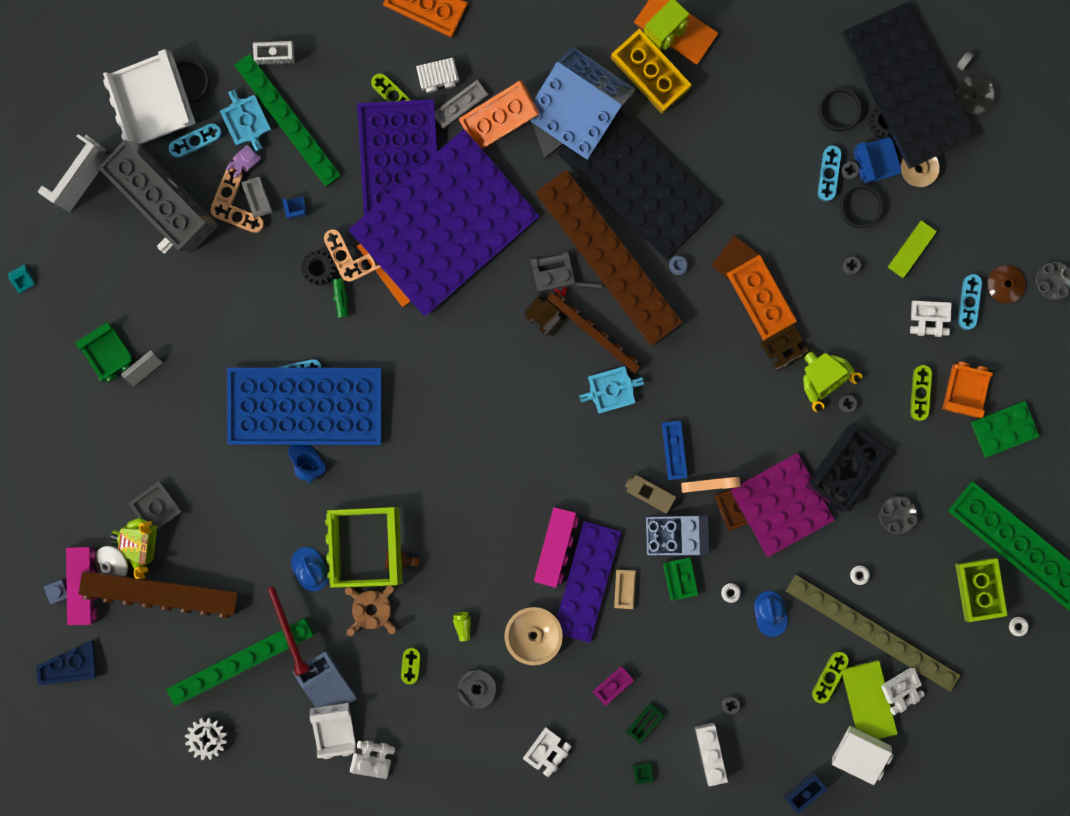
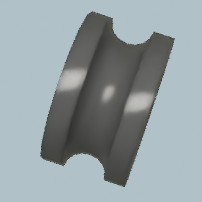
[841,162,859,180]
[843,257,861,275]
[838,395,857,412]
[722,696,740,714]

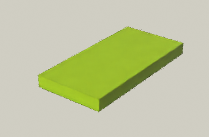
[841,660,897,739]

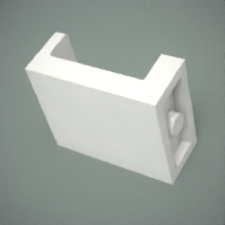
[309,703,356,759]

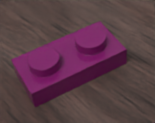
[592,666,634,706]

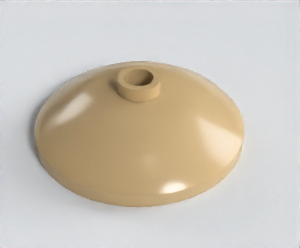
[505,607,563,665]

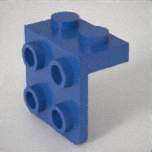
[853,137,901,184]

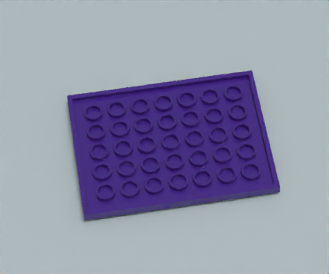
[349,129,539,317]

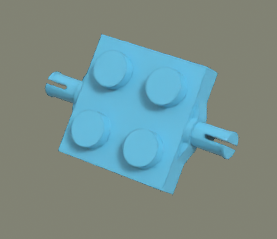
[220,89,271,151]
[579,366,644,414]

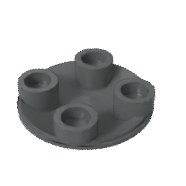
[1036,262,1070,300]
[879,496,917,534]

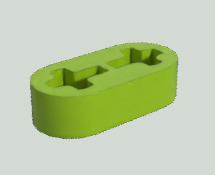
[401,647,420,684]

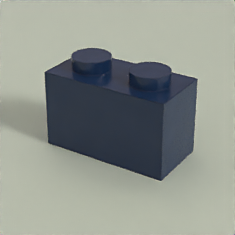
[783,772,828,814]

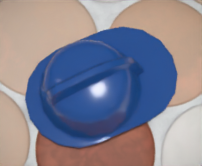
[288,445,326,484]
[291,547,328,591]
[754,591,787,637]

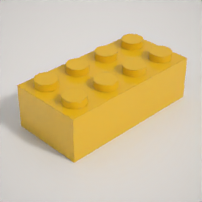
[610,28,691,114]

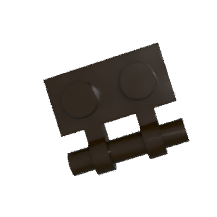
[760,324,810,371]

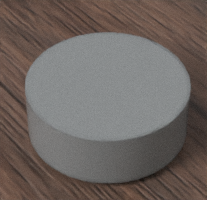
[957,51,974,71]

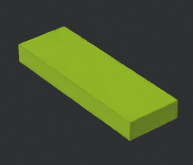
[887,220,937,278]

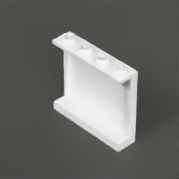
[103,49,196,145]
[38,134,108,212]

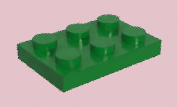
[970,401,1039,458]

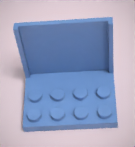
[530,47,636,159]

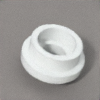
[850,566,870,585]
[721,583,741,603]
[1009,617,1029,636]

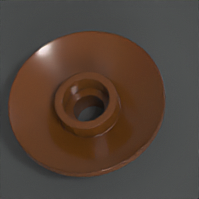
[987,265,1026,304]

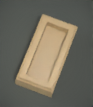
[614,569,636,609]

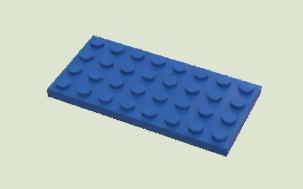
[227,367,381,445]

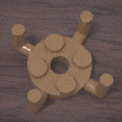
[345,585,397,636]

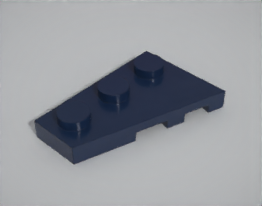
[36,640,97,686]

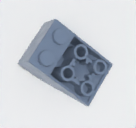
[646,516,709,555]
[292,650,357,708]

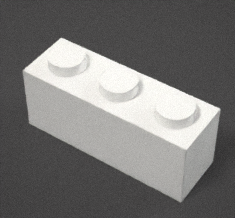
[695,723,728,786]

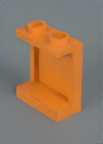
[942,362,993,418]

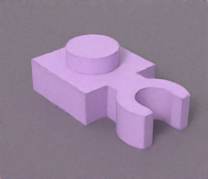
[226,145,261,178]

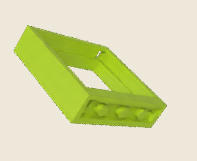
[325,507,403,588]

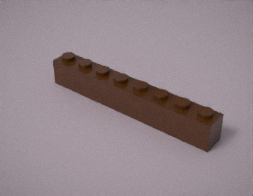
[78,571,237,618]

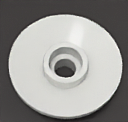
[95,546,128,576]

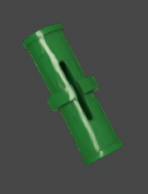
[332,278,349,318]

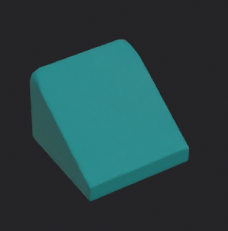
[8,265,35,293]

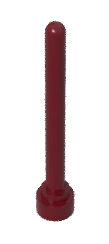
[268,586,311,676]

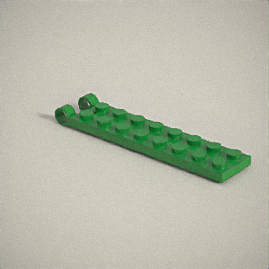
[947,481,1070,612]

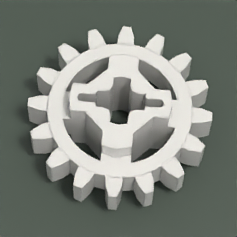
[185,717,228,760]

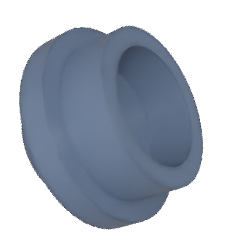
[669,256,688,275]

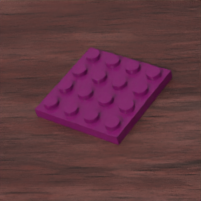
[730,453,834,557]

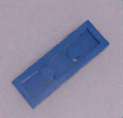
[661,421,688,480]

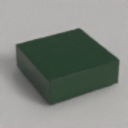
[633,762,654,785]

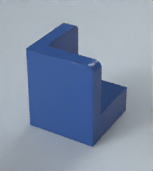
[283,197,307,220]

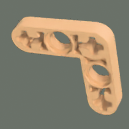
[210,168,264,233]
[324,230,381,282]
[681,477,741,493]

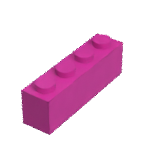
[534,507,578,588]
[66,547,97,625]

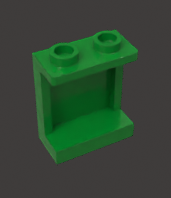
[75,322,135,383]

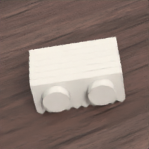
[253,41,295,65]
[416,57,459,93]

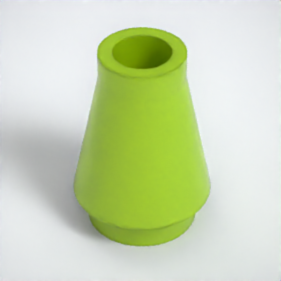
[452,612,471,641]

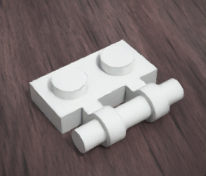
[910,301,951,337]
[881,668,924,715]
[523,727,572,777]
[349,740,395,779]

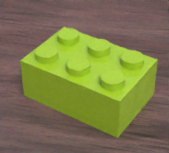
[644,0,689,51]
[955,558,1007,622]

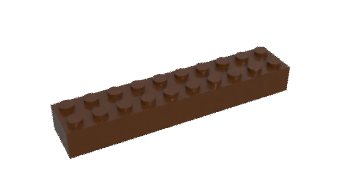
[535,170,682,347]

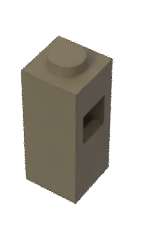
[625,475,676,514]

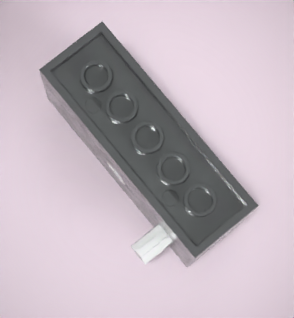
[98,140,219,254]

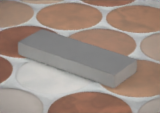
[434,79,489,129]

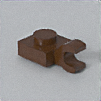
[385,549,420,571]

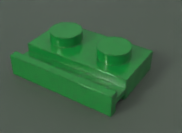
[663,557,698,601]

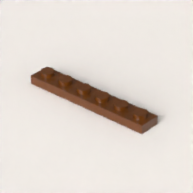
[547,293,640,374]

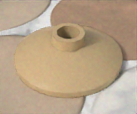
[901,157,939,187]

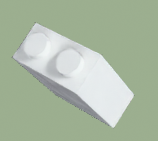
[832,726,893,785]

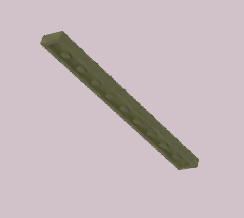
[785,575,960,692]

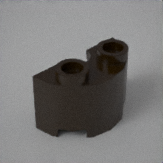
[524,295,567,337]

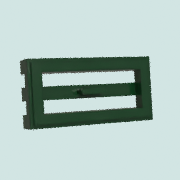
[625,702,665,744]

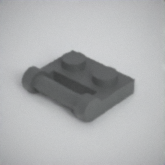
[530,251,575,293]

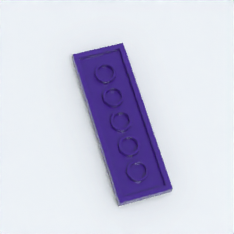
[557,521,621,643]

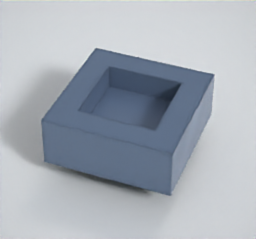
[44,579,67,605]

